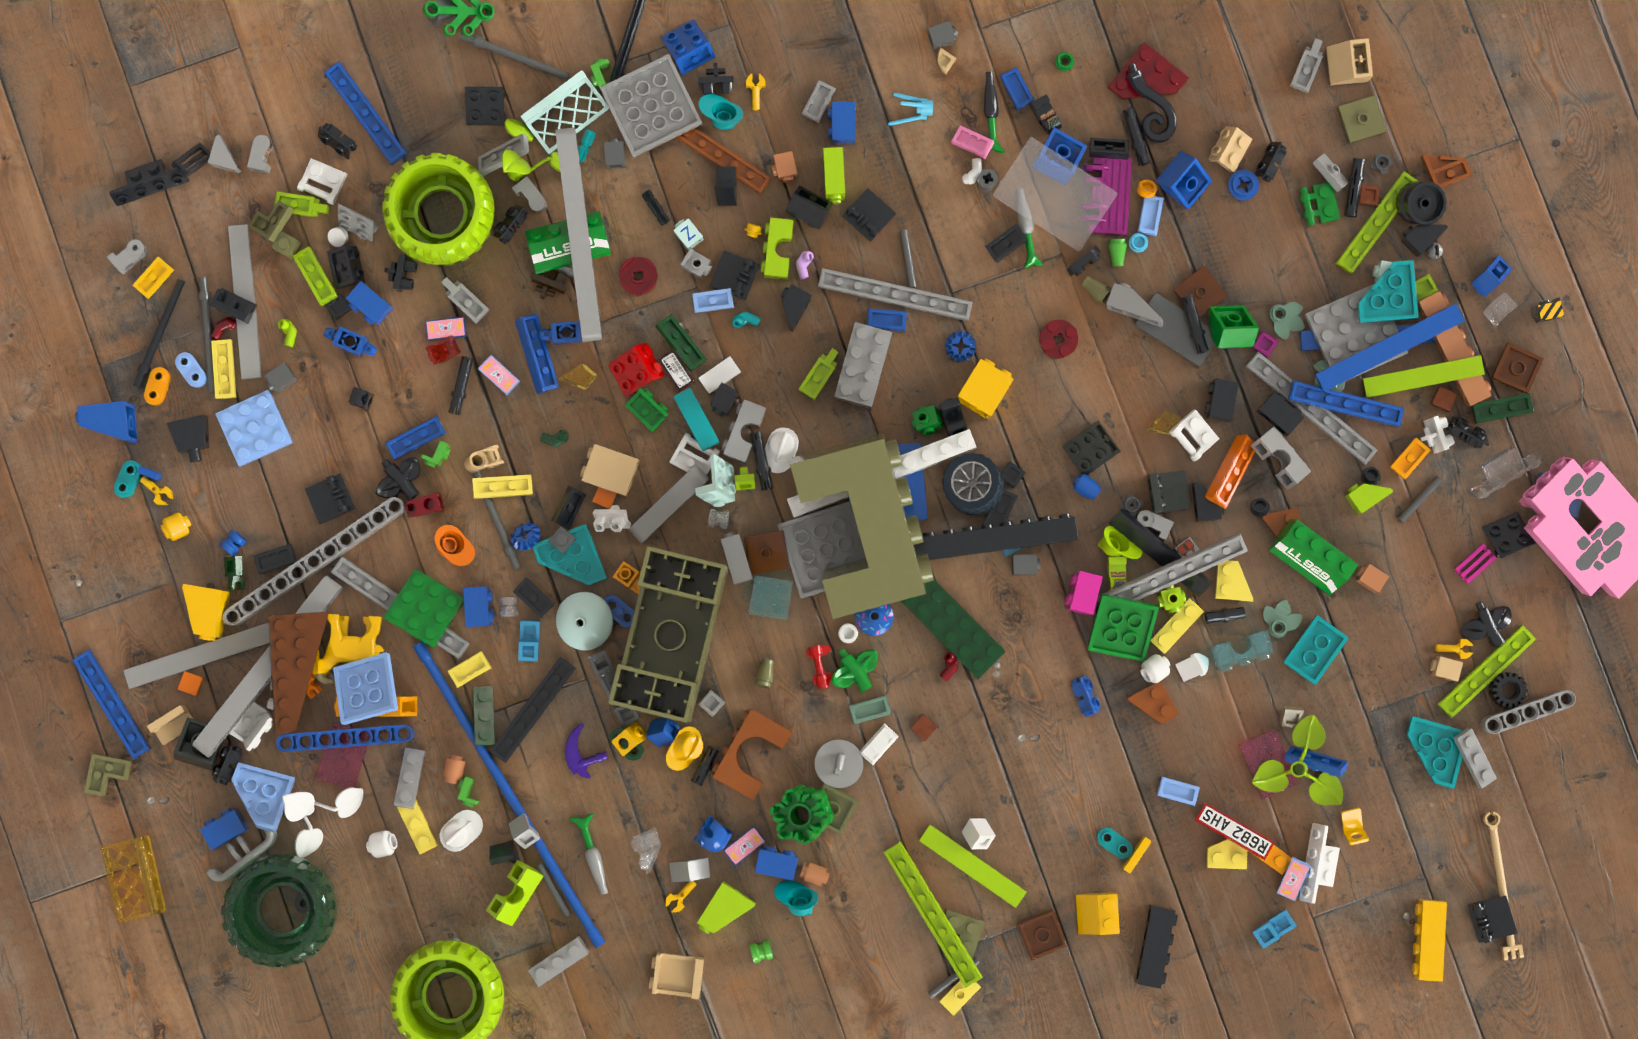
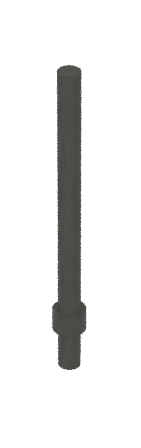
[460,33,570,81]
[198,277,215,393]
[472,461,521,570]

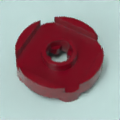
[619,257,658,296]
[1039,320,1078,359]

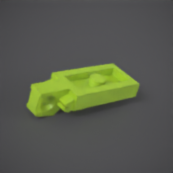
[274,192,330,217]
[798,348,839,401]

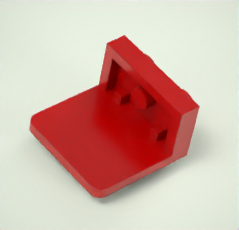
[608,343,665,397]

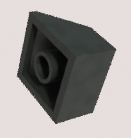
[173,717,222,771]

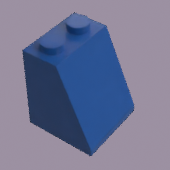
[75,401,138,444]

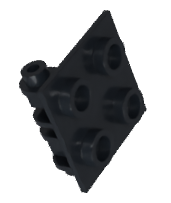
[465,87,505,125]
[842,188,896,242]
[492,205,528,244]
[710,251,760,300]
[1446,416,1489,449]
[305,473,356,524]
[1482,512,1536,559]
[1468,895,1518,943]

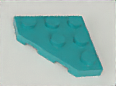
[1357,260,1419,323]
[532,524,607,585]
[1406,716,1464,789]

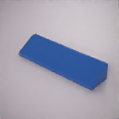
[515,314,559,394]
[898,443,928,521]

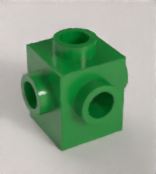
[911,405,944,436]

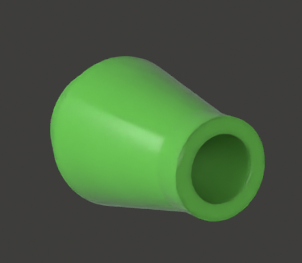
[1108,239,1127,266]

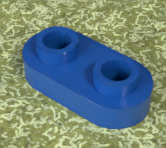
[604,595,635,628]

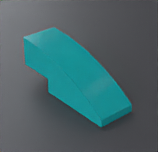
[673,388,720,451]

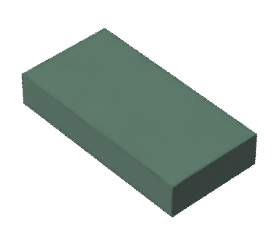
[849,695,891,724]

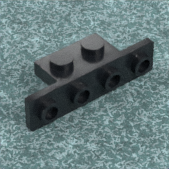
[109,159,189,206]

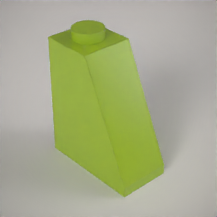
[697,881,756,934]

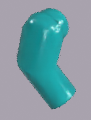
[732,311,761,328]

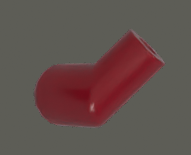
[210,317,237,340]
[939,652,958,682]

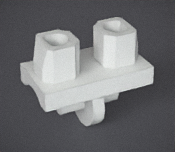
[1421,416,1455,454]
[593,505,631,532]

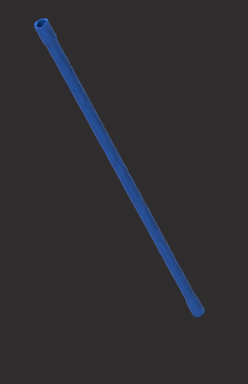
[413,642,605,948]

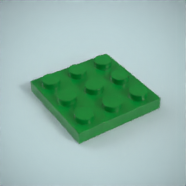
[383,569,464,649]
[1087,593,1159,662]

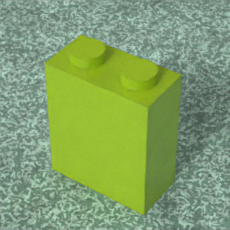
[823,147,845,204]

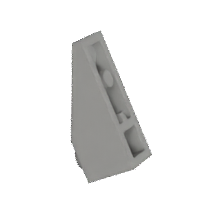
[1106,283,1163,327]

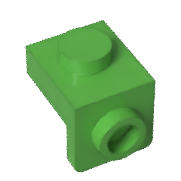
[590,58,611,91]
[420,441,451,468]
[458,776,480,807]

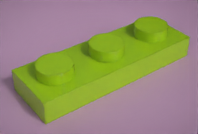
[293,246,339,306]

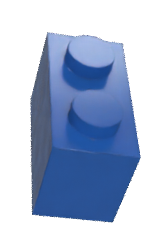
[828,102,855,144]
[346,281,393,326]
[463,586,494,627]
[200,808,250,850]
[755,846,798,880]

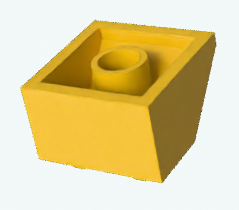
[1075,892,1120,935]

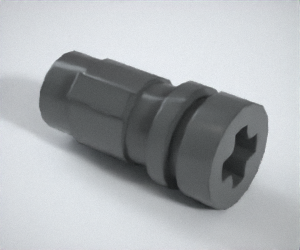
[977,169,998,194]

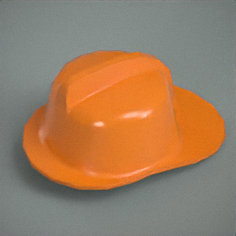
[434,525,475,566]

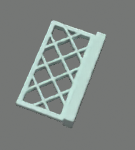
[520,70,610,154]

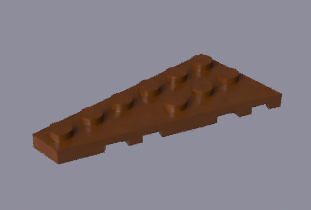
[268,611,329,734]

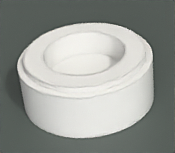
[328,227,348,247]
[838,624,858,643]

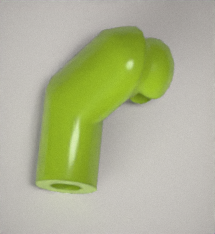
[278,319,297,347]

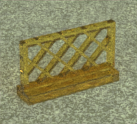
[101,835,166,923]

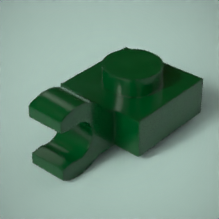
[224,556,244,590]

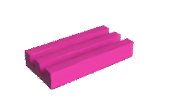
[1454,543,1497,584]

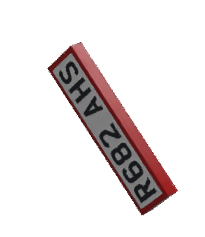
[1195,803,1274,860]

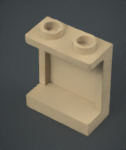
[580,444,640,497]
[649,952,704,999]

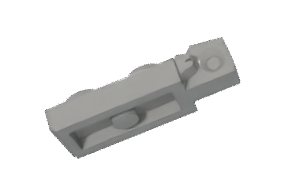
[1290,38,1323,93]
[441,277,489,324]

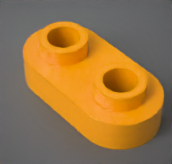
[144,367,171,406]

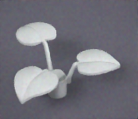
[282,787,363,858]

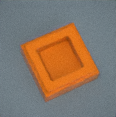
[592,487,618,509]
[178,671,204,696]

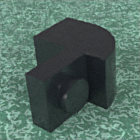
[938,397,968,437]

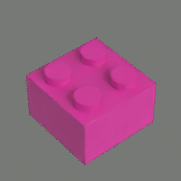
[1064,571,1103,616]

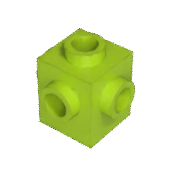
[1157,584,1186,614]

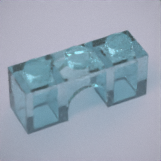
[1209,630,1275,672]

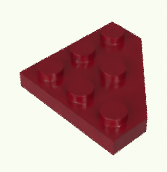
[1107,42,1189,100]

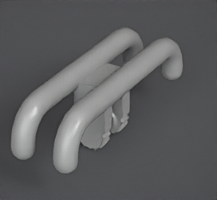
[207,830,278,882]

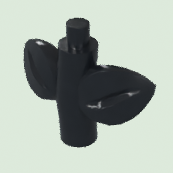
[375,457,420,501]
[1460,601,1512,647]

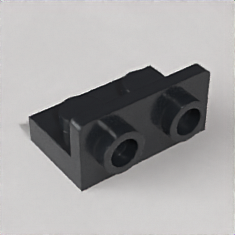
[327,245,365,289]

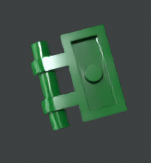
[1299,182,1340,226]

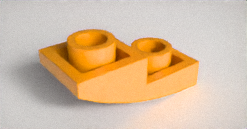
[613,561,641,595]

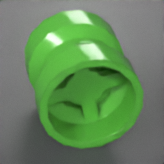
[749,939,773,964]

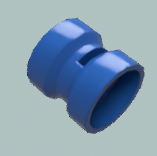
[219,529,247,556]

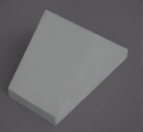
[208,135,242,174]
[669,857,711,882]

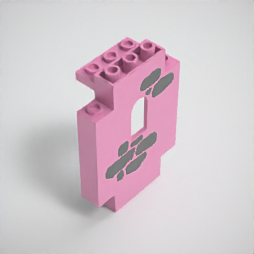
[1519,457,1638,599]

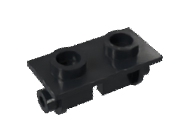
[318,123,357,160]
[1255,142,1287,182]
[212,743,242,785]

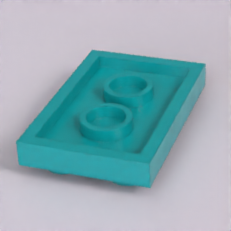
[1282,615,1349,685]

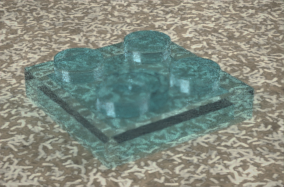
[749,575,793,620]

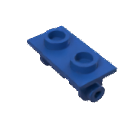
[1071,675,1100,717]

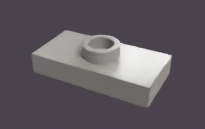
[801,80,836,124]
[1313,153,1349,192]

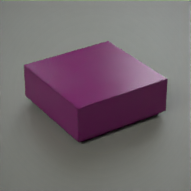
[1251,331,1279,358]

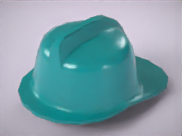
[698,94,743,130]
[774,880,818,916]

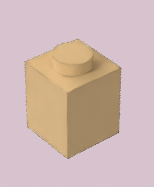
[1430,656,1463,681]

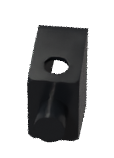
[167,415,209,463]

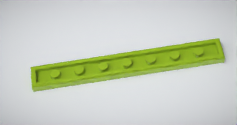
[883,841,983,988]

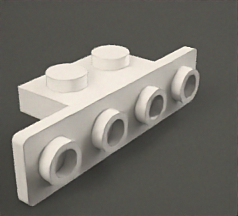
[1299,823,1340,904]

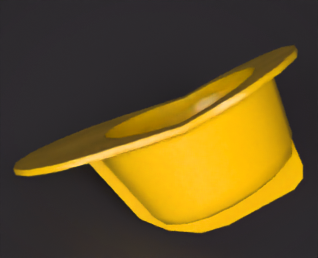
[666,726,703,771]

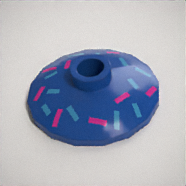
[855,604,894,636]

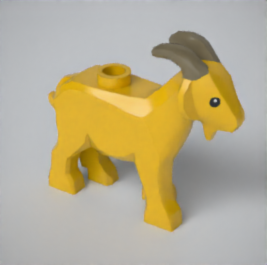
[312,614,384,684]

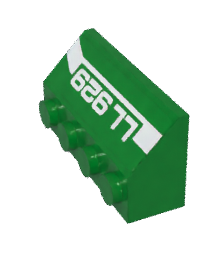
[525,211,611,274]
[1268,519,1358,595]

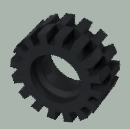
[1489,672,1528,708]

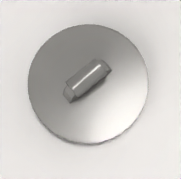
[814,740,863,789]

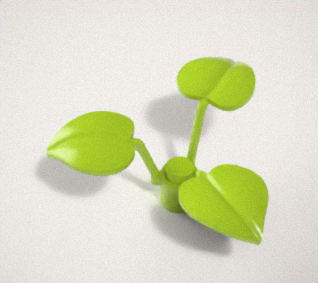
[502,118,560,182]
[1252,715,1343,806]

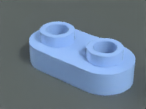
[175,352,207,388]

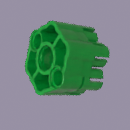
[770,784,834,845]

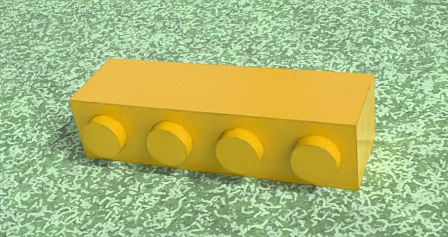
[1412,899,1447,982]

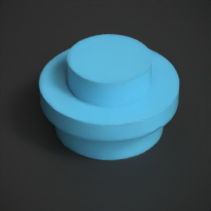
[1129,233,1148,253]

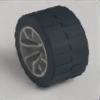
[942,453,1004,516]

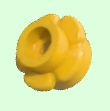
[744,223,762,238]

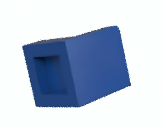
[646,717,680,747]

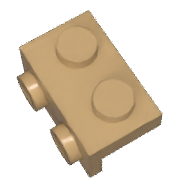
[1208,126,1252,172]

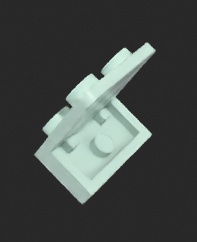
[695,454,736,507]

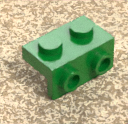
[624,388,669,432]

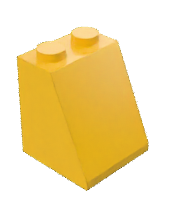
[957,359,1014,420]
[182,584,231,641]

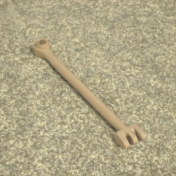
[1483,811,1524,961]

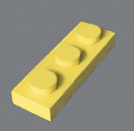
[211,339,236,399]
[472,475,533,499]
[1150,598,1204,654]
[397,800,438,854]

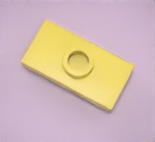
[448,651,492,688]
[939,980,981,1016]

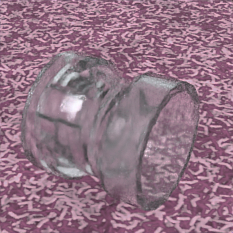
[708,508,729,530]
[499,597,519,617]

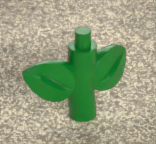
[831,649,878,693]

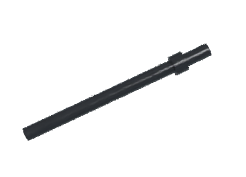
[133,279,185,388]

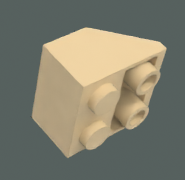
[1326,38,1373,85]

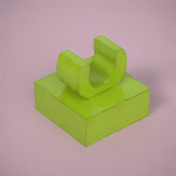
[735,467,756,491]

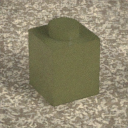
[271,231,302,261]

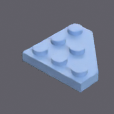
[231,762,295,833]

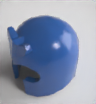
[693,816,733,852]

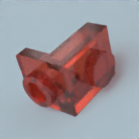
[426,335,461,365]

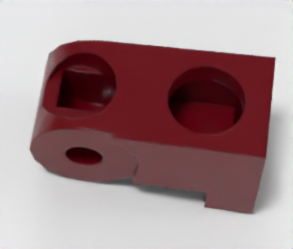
[404,493,445,518]

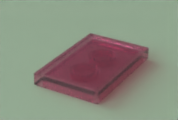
[316,722,370,788]
[1239,730,1299,799]

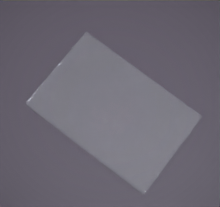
[992,136,1118,251]

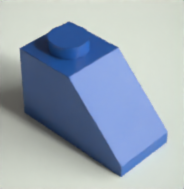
[1471,256,1512,297]

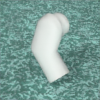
[962,158,982,184]

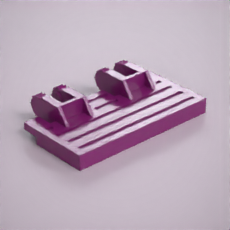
[1080,157,1132,236]

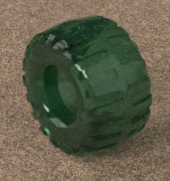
[221,854,338,967]

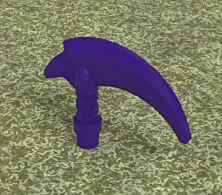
[565,723,608,779]

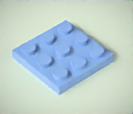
[215,390,293,467]
[333,652,398,725]

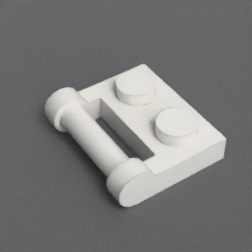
[297,158,348,205]
[1169,409,1219,462]
[669,432,720,475]

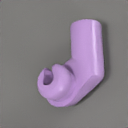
[796,251,814,280]

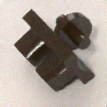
[530,271,567,300]

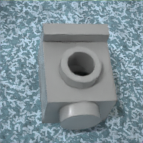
[680,248,712,279]

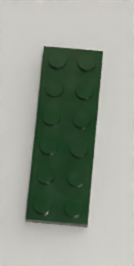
[901,580,1006,679]

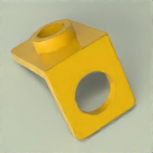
[612,722,647,756]
[1341,807,1369,845]

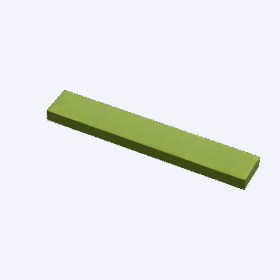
[1335,171,1419,275]
[1363,355,1485,398]
[1437,625,1536,718]
[919,825,1027,908]

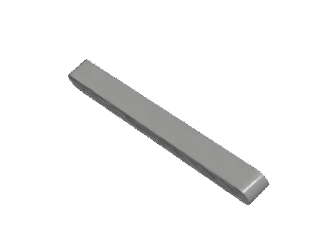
[555,127,602,342]
[223,497,406,626]
[192,576,343,758]

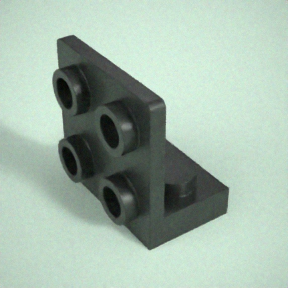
[1062,420,1121,475]
[1147,470,1191,514]

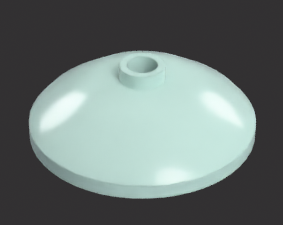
[556,592,613,650]

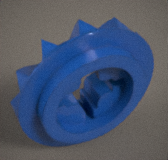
[1228,170,1259,201]
[945,331,976,362]
[511,521,541,550]

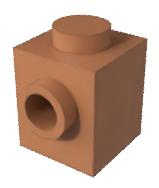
[771,151,797,183]
[1355,564,1390,593]

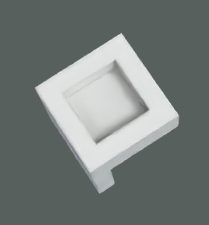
[962,818,996,849]

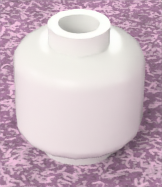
[1141,654,1170,683]
[366,830,397,858]

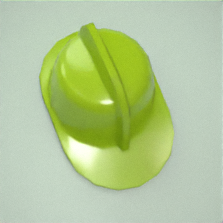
[1098,526,1142,559]

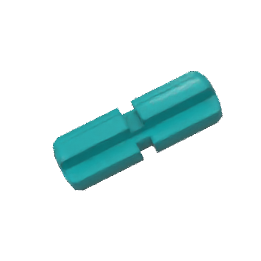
[578,130,596,162]

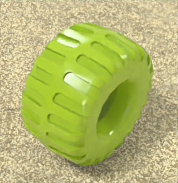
[382,153,495,266]
[390,940,504,1039]

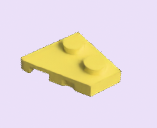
[1215,560,1253,602]
[1206,839,1247,869]

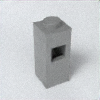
[721,531,753,585]

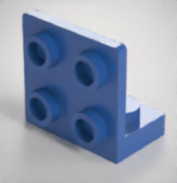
[661,19,716,75]

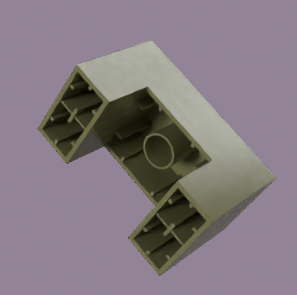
[790,433,934,619]
[608,546,729,723]

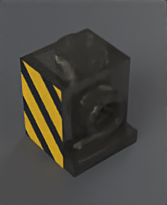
[1531,297,1564,323]

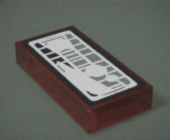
[658,350,695,392]

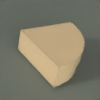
[937,48,957,75]

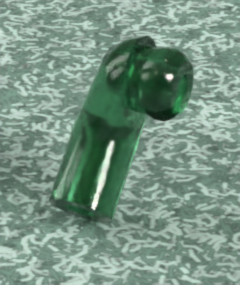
[540,429,569,447]

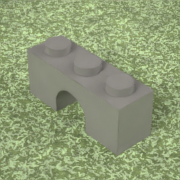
[721,400,766,464]
[1250,427,1311,490]
[528,935,590,987]

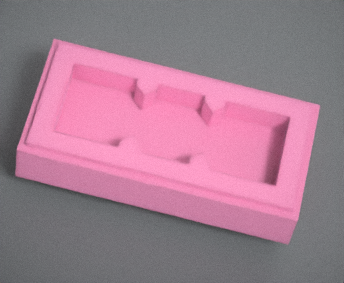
[951,125,994,159]

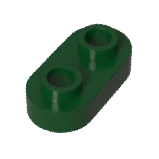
[609,728,644,761]

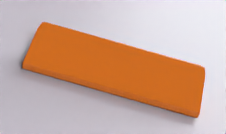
[1205,434,1255,509]

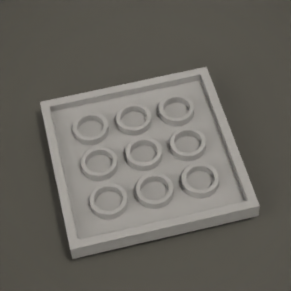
[600,54,703,158]
[1304,284,1408,379]
[777,501,866,599]

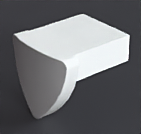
[1175,653,1209,682]

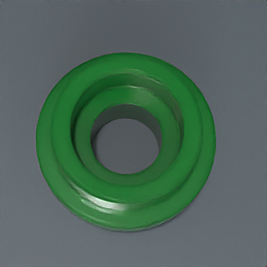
[1055,52,1074,72]

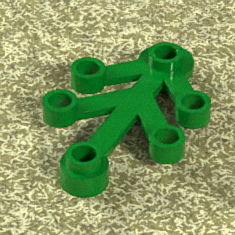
[422,0,494,37]

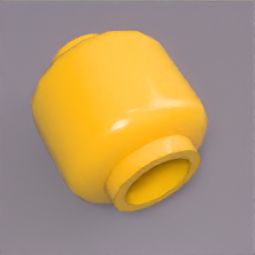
[160,512,191,541]

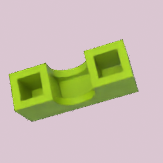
[761,218,794,280]
[486,860,543,926]

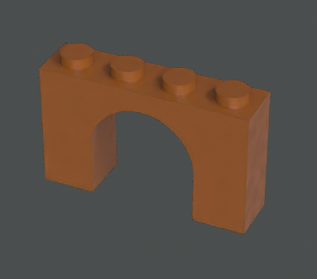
[711,709,792,800]

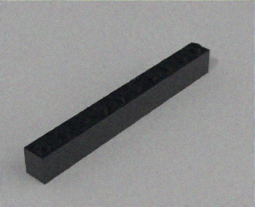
[914,513,1078,560]

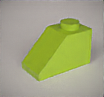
[1344,483,1393,515]

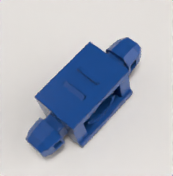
[540,321,583,345]
[324,326,377,357]

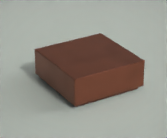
[1358,184,1380,207]
[1431,386,1457,412]
[910,714,937,741]

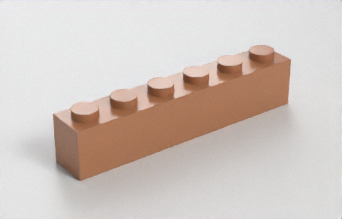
[1417,291,1492,406]

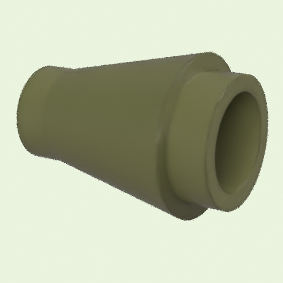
[1082,276,1111,303]
[754,658,774,688]

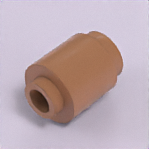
[442,754,466,784]
[800,862,830,887]

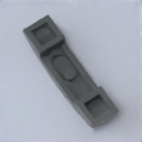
[588,650,640,727]

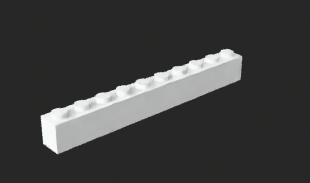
[787,429,977,518]

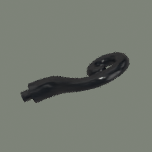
[1127,64,1177,143]

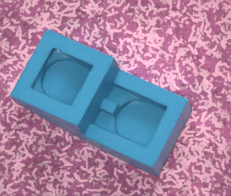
[518,619,541,662]
[1252,908,1297,949]

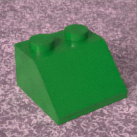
[1208,305,1259,349]

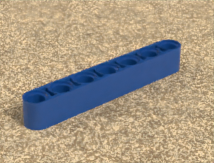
[276,724,415,752]

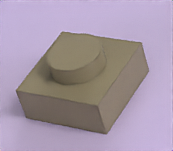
[1279,706,1304,728]

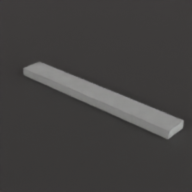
[228,224,262,380]
[818,268,973,321]
[1245,352,1378,466]
[1097,532,1248,603]
[331,556,471,660]
[123,623,270,689]

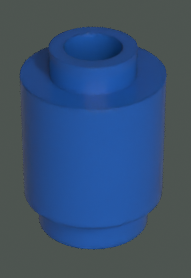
[1072,473,1102,501]

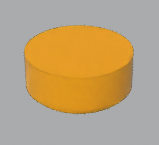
[1137,180,1157,198]

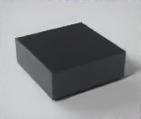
[325,293,352,321]
[1001,461,1026,488]

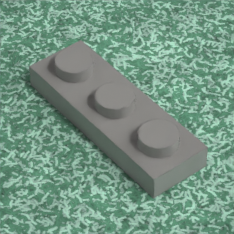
[478,134,529,176]
[1453,728,1497,789]
[394,748,425,809]

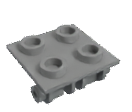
[338,204,379,242]

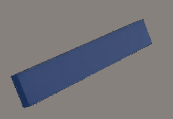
[324,61,407,165]
[1288,381,1404,427]
[72,650,152,759]

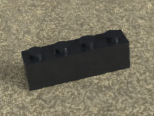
[1135,905,1178,989]

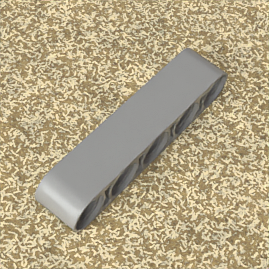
[628,464,710,544]
[1480,690,1576,734]

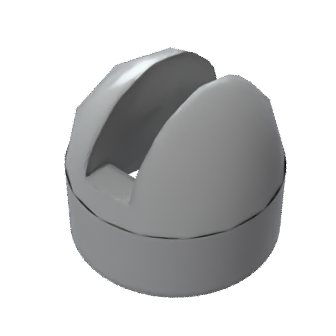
[1426,243,1443,259]

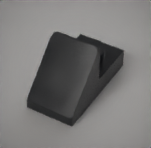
[714,167,737,206]

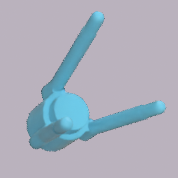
[888,93,933,126]

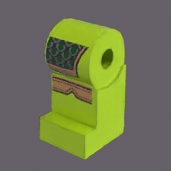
[1107,557,1127,590]

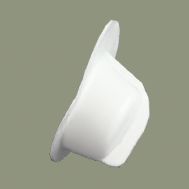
[765,427,799,473]
[440,810,483,852]

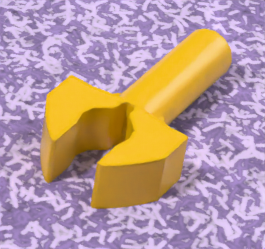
[746,74,765,111]
[140,476,173,506]
[1435,639,1474,659]
[666,881,696,912]

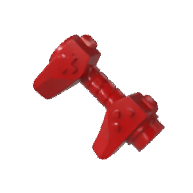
[806,645,834,689]

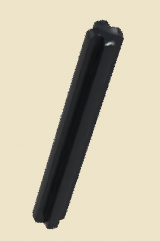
[609,0,646,83]

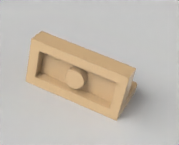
[147,705,193,745]

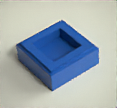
[137,466,162,481]

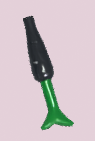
[984,72,1005,153]

